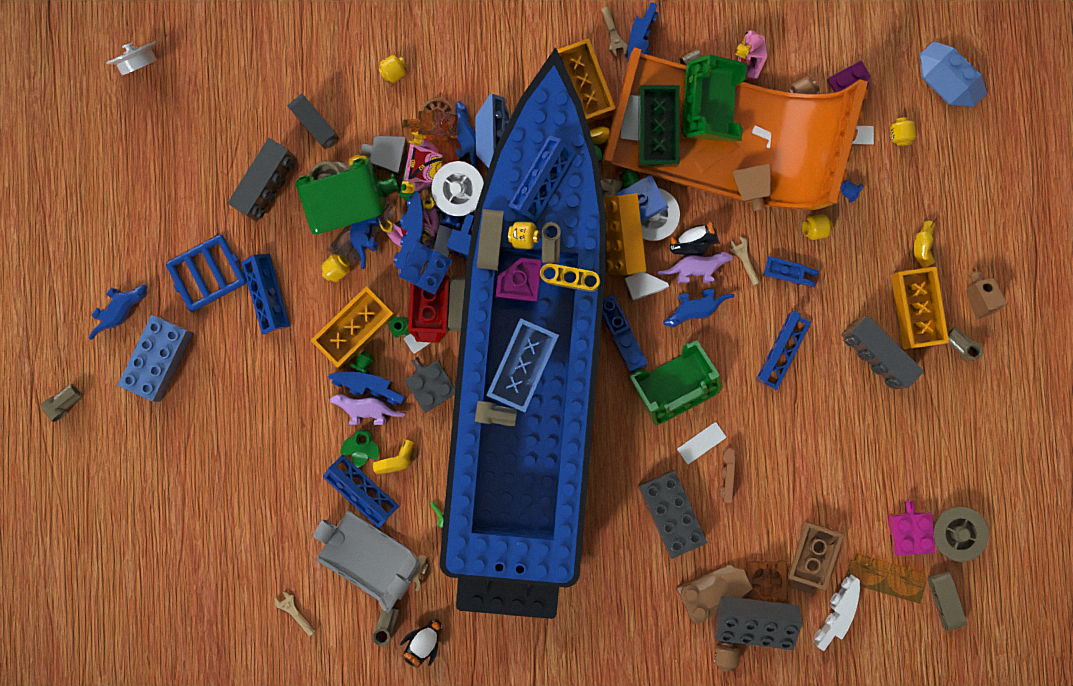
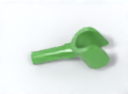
[430,502,444,528]

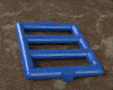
[166,234,247,312]

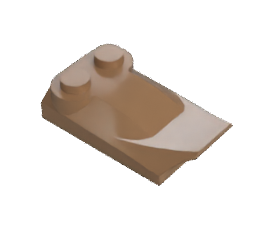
[788,521,844,594]
[676,564,753,624]

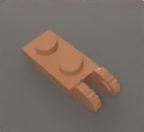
[720,448,736,503]

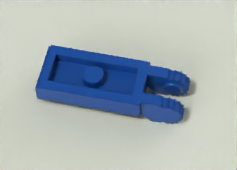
[763,256,819,287]

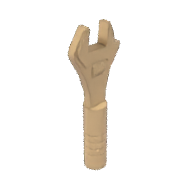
[602,7,628,57]
[730,236,760,286]
[275,592,315,637]

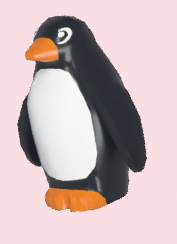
[670,221,720,255]
[400,619,443,668]

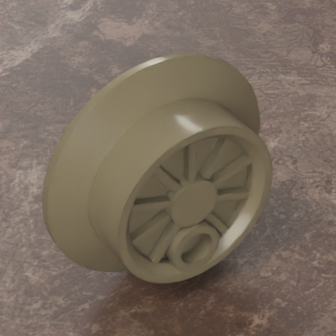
[933,507,989,562]

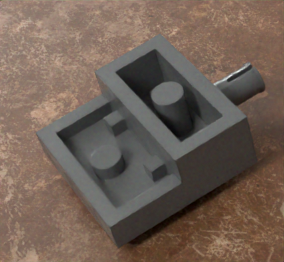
[405,357,455,413]

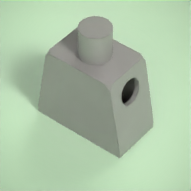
[361,136,408,177]

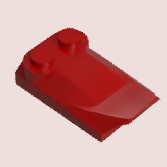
[408,275,450,343]

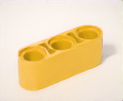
[540,264,600,292]

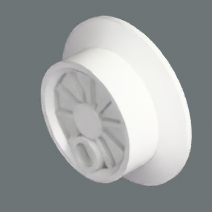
[106,41,157,75]
[432,161,484,216]
[641,188,680,241]

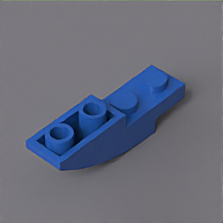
[627,2,659,66]
[393,191,424,270]
[602,295,648,373]
[328,372,406,406]

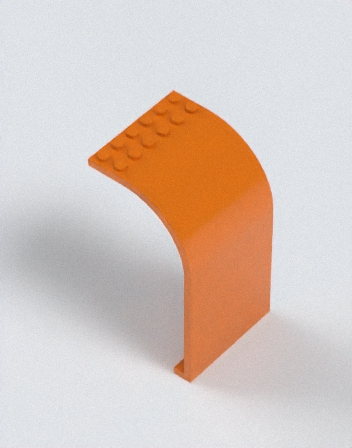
[602,47,868,210]

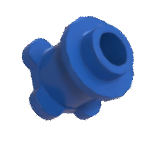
[840,179,863,203]
[440,213,462,230]

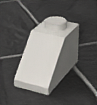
[623,272,669,302]

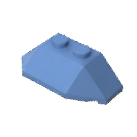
[919,41,987,107]
[475,94,510,168]

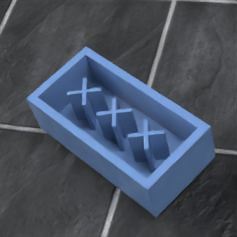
[117,315,193,402]
[486,318,559,412]

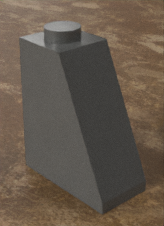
[287,94,339,149]

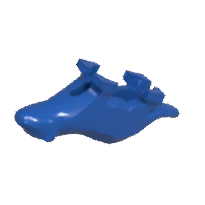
[445,101,478,170]
[350,216,381,269]
[89,285,148,340]
[663,288,735,327]

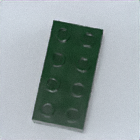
[638,85,680,167]

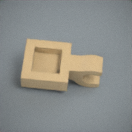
[410,554,429,591]

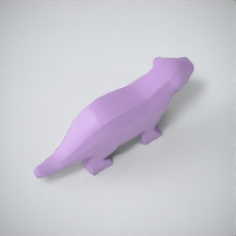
[658,252,733,283]
[330,394,406,425]

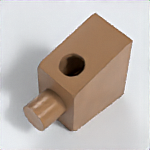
[733,164,771,211]
[966,271,1007,319]

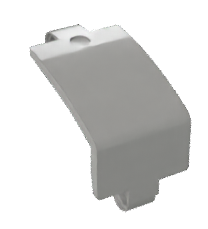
[312,511,420,613]

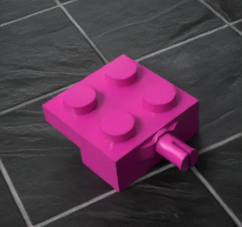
[888,501,936,556]

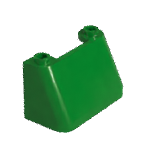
[681,54,747,142]
[296,158,386,235]
[629,340,722,425]

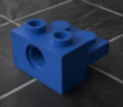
[446,214,474,259]
[398,241,452,295]

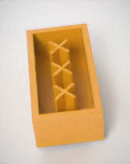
[557,38,616,124]
[603,193,646,275]
[891,267,949,350]
[311,286,396,369]

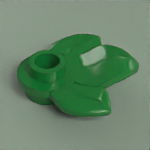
[340,429,379,468]

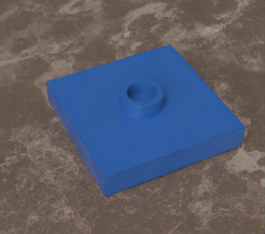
[617,175,669,223]

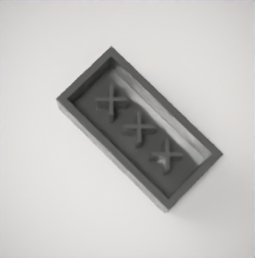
[227,137,297,222]
[841,316,924,389]
[638,470,707,559]
[714,596,802,650]

